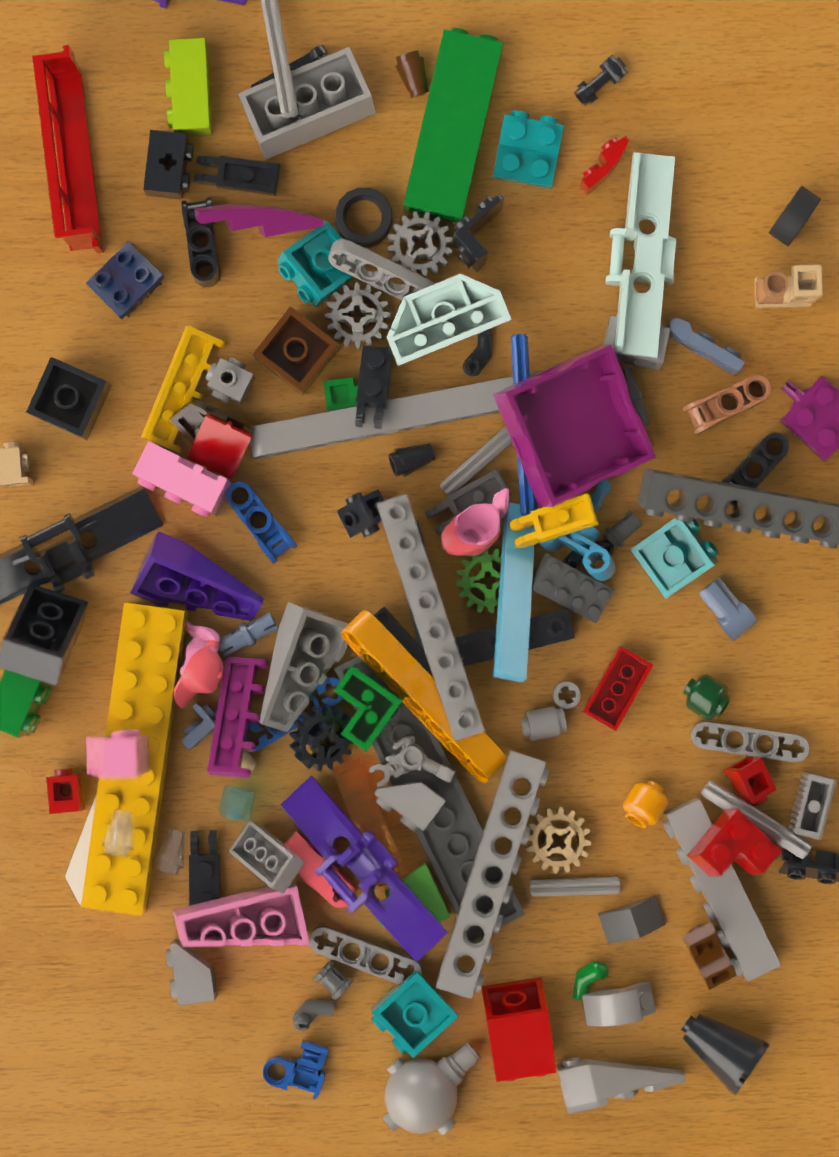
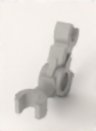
[369,735,456,787]

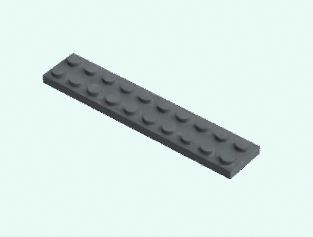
[334,656,525,940]

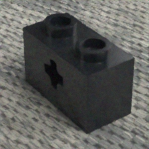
[143,130,194,200]

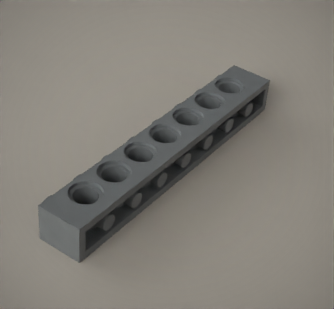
[637,468,839,549]

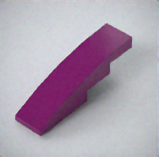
[194,204,324,237]

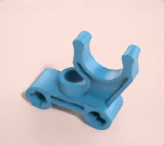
[533,479,616,581]

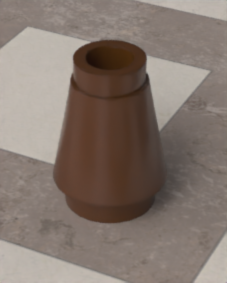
[395,50,428,98]

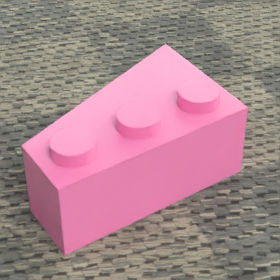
[132,441,232,518]
[86,730,149,778]

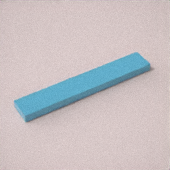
[494,502,534,682]

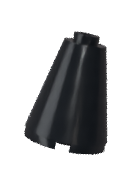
[681,1014,770,1096]

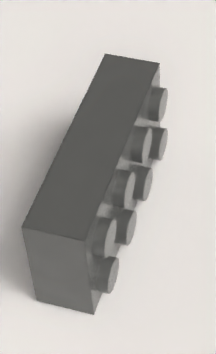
[532,553,614,623]

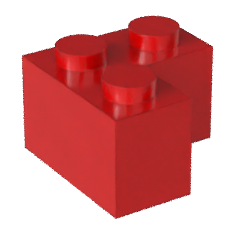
[687,809,782,876]

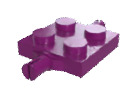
[780,376,839,462]

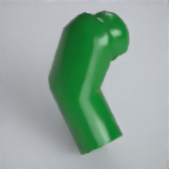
[572,961,608,1001]

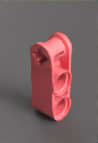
[284,831,356,908]

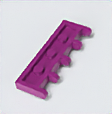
[207,656,269,778]

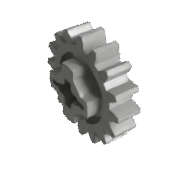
[387,211,453,278]
[325,283,390,350]

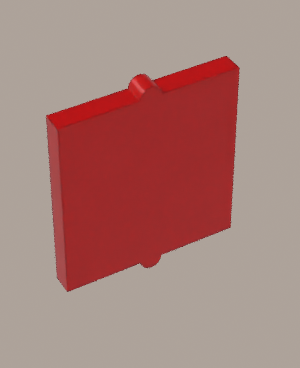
[187,414,252,479]

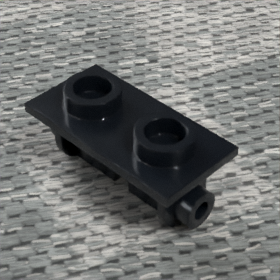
[778,848,839,884]

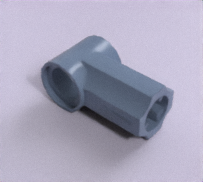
[698,577,758,641]

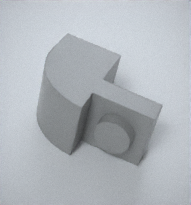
[582,982,656,1026]

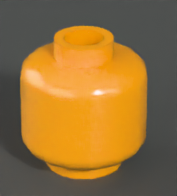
[623,781,668,828]

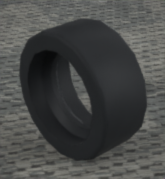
[769,186,821,246]
[335,187,392,247]

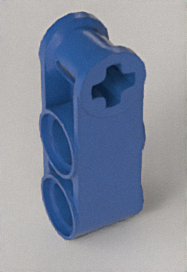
[226,482,297,564]

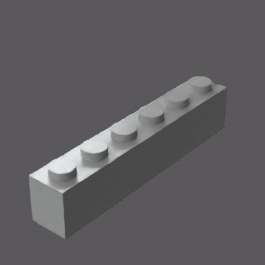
[662,797,781,982]

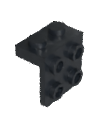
[453,194,504,272]

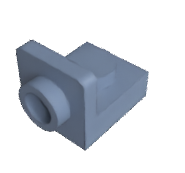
[181,703,217,750]

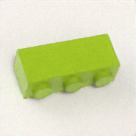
[164,38,212,136]

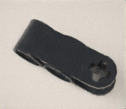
[181,197,220,288]
[722,433,789,512]

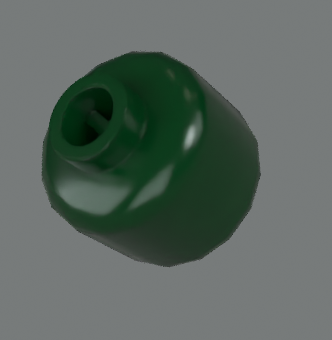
[683,674,731,719]

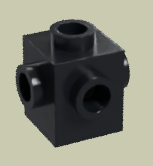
[337,489,384,538]

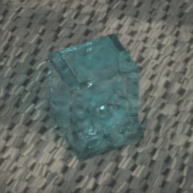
[219,785,257,822]

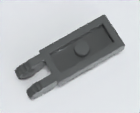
[425,469,512,535]

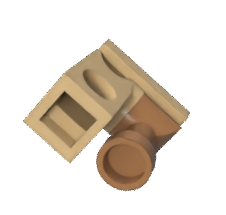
[754,265,823,309]

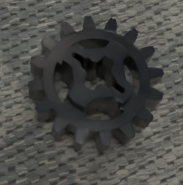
[289,704,354,771]

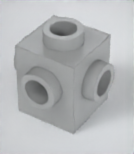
[206,357,255,405]

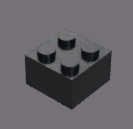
[26,357,112,440]

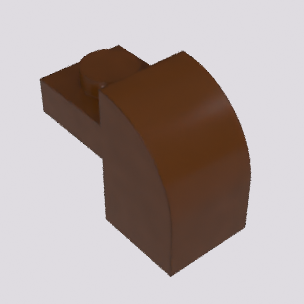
[683,922,736,990]

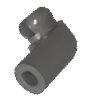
[293,999,335,1031]

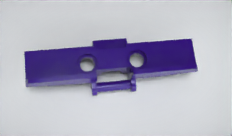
[281,776,449,962]

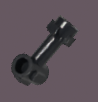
[574,54,628,106]

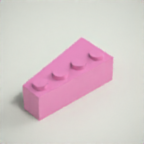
[173,881,310,947]

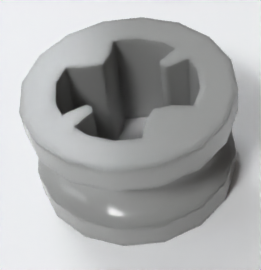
[553,681,581,709]

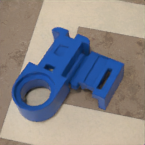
[263,1039,329,1099]

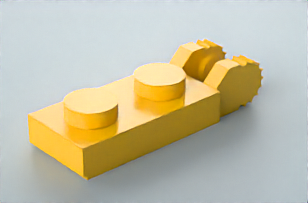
[510,493,599,548]

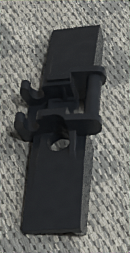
[0,487,163,604]

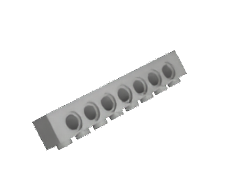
[377,494,484,741]
[436,750,549,999]

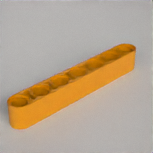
[341,610,506,783]

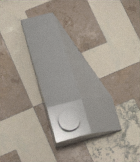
[259,601,349,732]
[556,1056,686,1114]

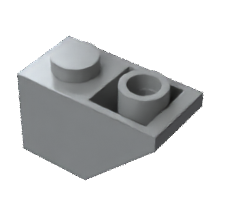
[374,781,446,831]
[166,940,218,1006]

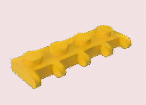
[141,326,225,454]

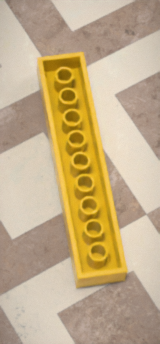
[81,603,188,916]

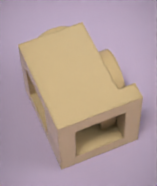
[0,442,33,488]

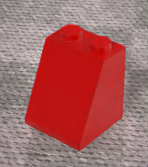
[481,977,557,1082]

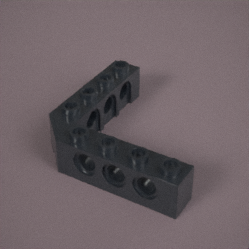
[403,520,575,667]

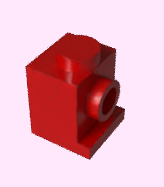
[723,756,776,806]
[46,768,85,814]

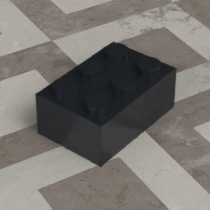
[0,583,88,686]

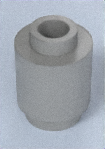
[520,706,567,742]

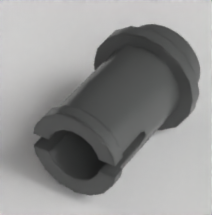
[603,511,642,549]

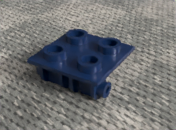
[86,242,165,319]

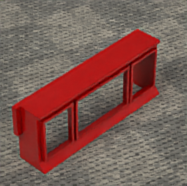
[32,45,104,254]

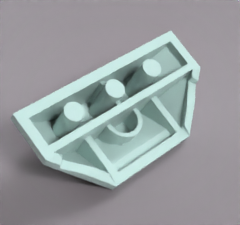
[387,273,511,366]

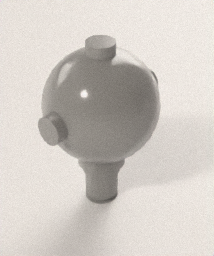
[383,1042,482,1135]

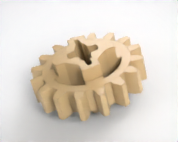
[526,806,591,874]

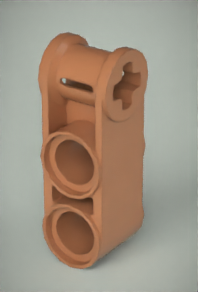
[682,375,771,435]

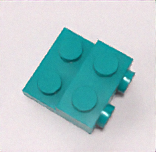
[492,110,564,189]
[277,221,365,308]
[630,518,719,599]
[371,970,459,1058]

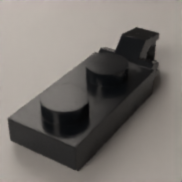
[374,606,433,676]

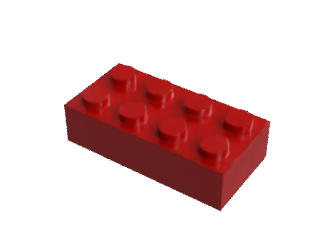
[582,646,653,731]

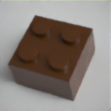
[253,306,340,396]

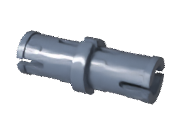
[219,612,279,657]

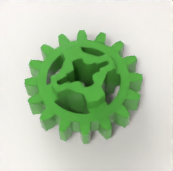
[455,549,501,614]

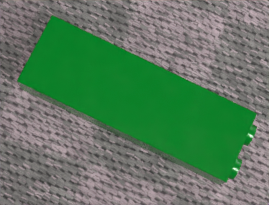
[403,28,503,223]

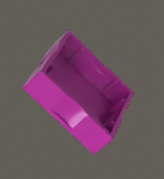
[493,344,656,507]

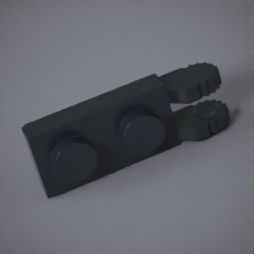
[193,156,281,196]
[355,345,393,429]
[189,830,221,906]

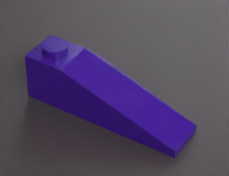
[130,531,264,621]

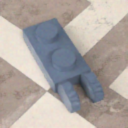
[667,318,745,375]

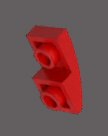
[580,136,629,195]

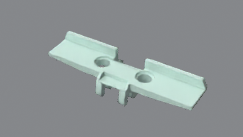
[605,152,677,358]

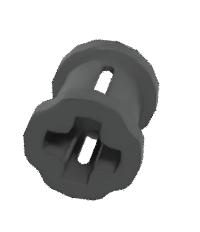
[313,960,354,1000]

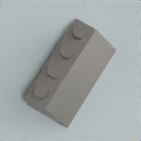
[238,47,376,160]

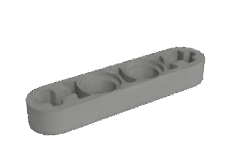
[328,239,435,300]
[690,721,809,762]
[309,926,422,985]

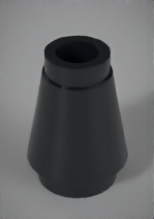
[388,443,435,477]

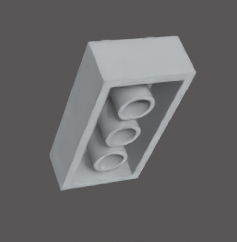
[229,820,305,894]

